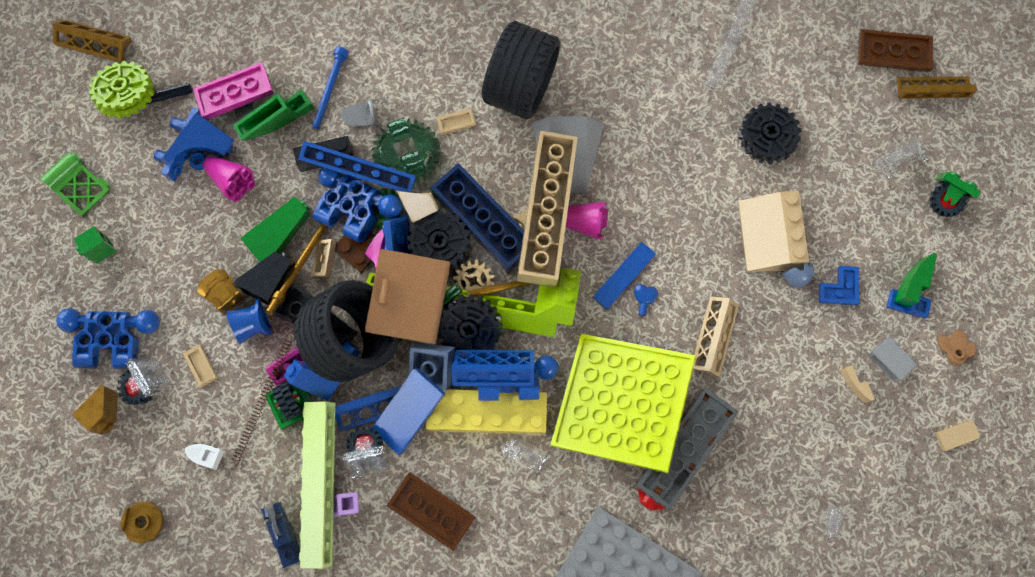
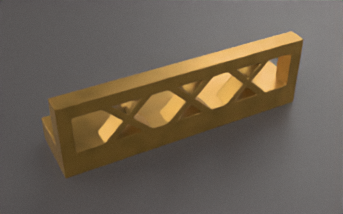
[53,19,131,62]
[896,76,977,99]

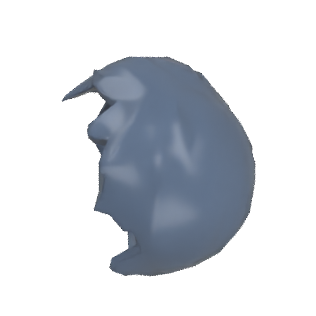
[781,262,814,288]

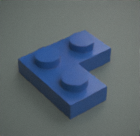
[819,266,859,306]

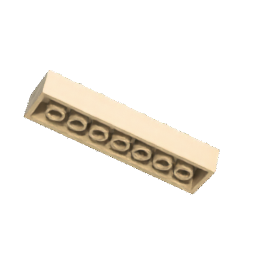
[517,131,578,287]

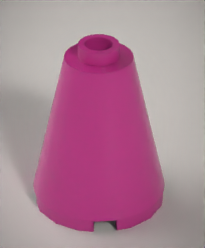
[565,202,608,240]

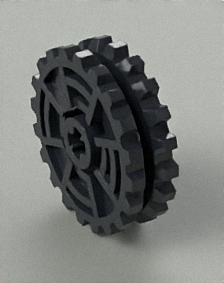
[738,103,802,164]
[407,210,471,270]
[438,294,502,350]

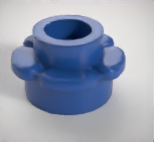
[189,152,206,170]

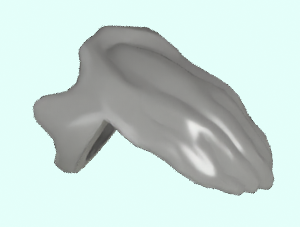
[340,99,380,126]

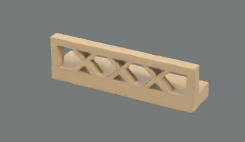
[693,297,739,377]

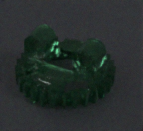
[372,117,441,183]

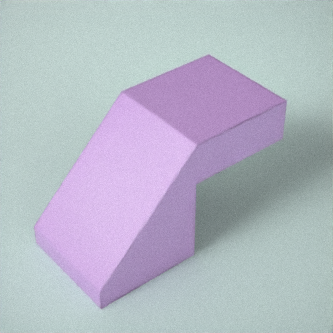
[333,492,359,517]

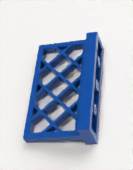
[452,350,534,386]

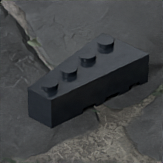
[273,282,358,346]

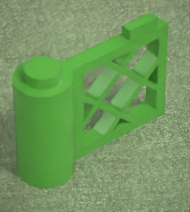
[40,152,110,217]

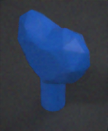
[634,284,658,316]

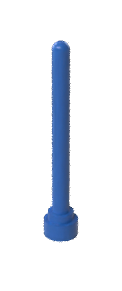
[313,46,349,130]

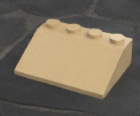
[738,191,809,272]

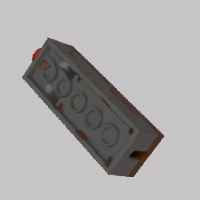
[633,388,739,512]

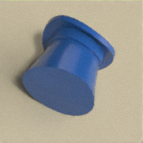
[226,298,273,344]

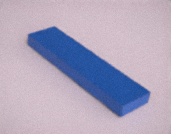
[593,242,656,310]

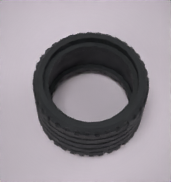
[481,21,561,120]
[294,280,399,382]

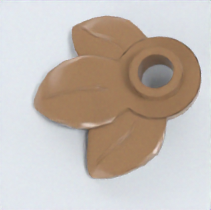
[938,329,977,365]

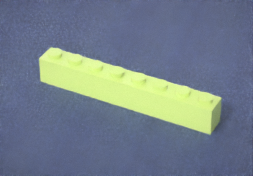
[299,402,335,568]

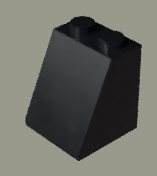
[234,252,296,306]

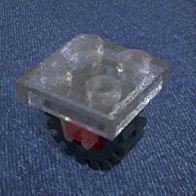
[117,357,174,405]
[343,426,391,478]

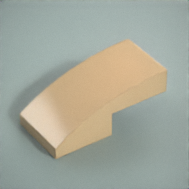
[840,365,875,403]

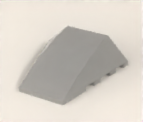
[531,116,604,194]

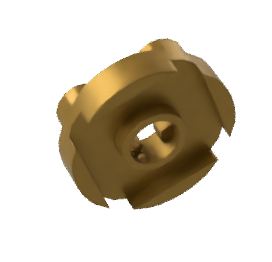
[121,501,164,543]

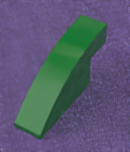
[233,89,315,141]

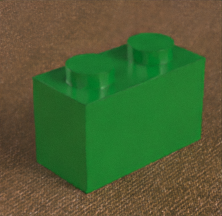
[74,226,117,264]

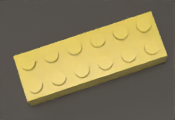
[426,390,547,435]

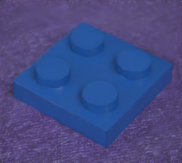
[382,215,410,254]

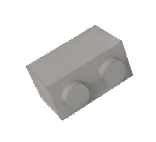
[867,337,917,383]

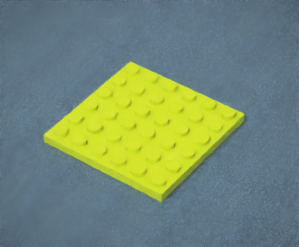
[551,334,696,473]

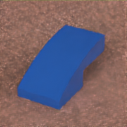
[886,289,932,318]

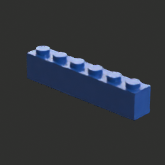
[298,141,416,193]

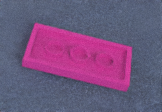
[193,62,274,120]

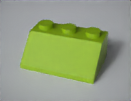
[533,267,581,326]

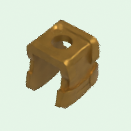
[197,269,245,316]

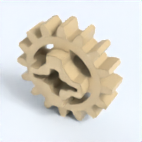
[453,259,495,291]

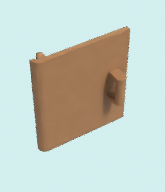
[365,249,451,344]

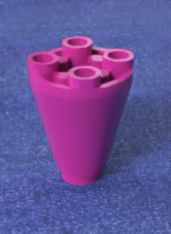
[203,156,256,202]

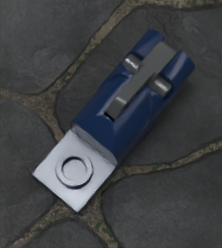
[261,502,300,568]

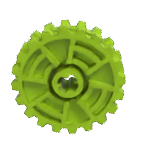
[88,61,154,119]

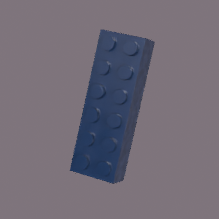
[430,163,524,274]

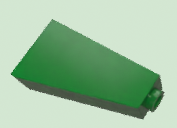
[240,196,309,262]

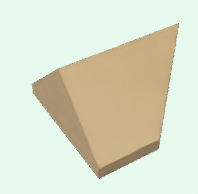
[397,191,439,223]

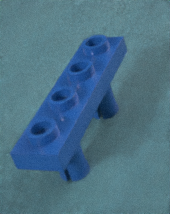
[153,107,201,182]

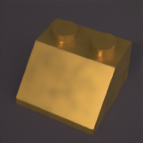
[72,385,117,435]

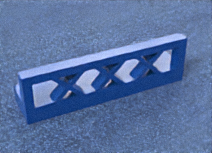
[335,385,402,432]

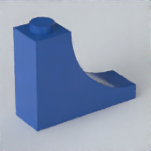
[160,113,234,165]
[284,341,360,401]

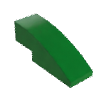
[895,253,937,307]

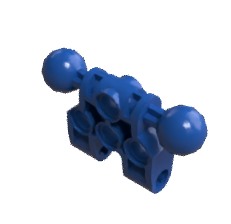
[313,168,402,243]
[56,308,160,369]
[463,355,559,401]

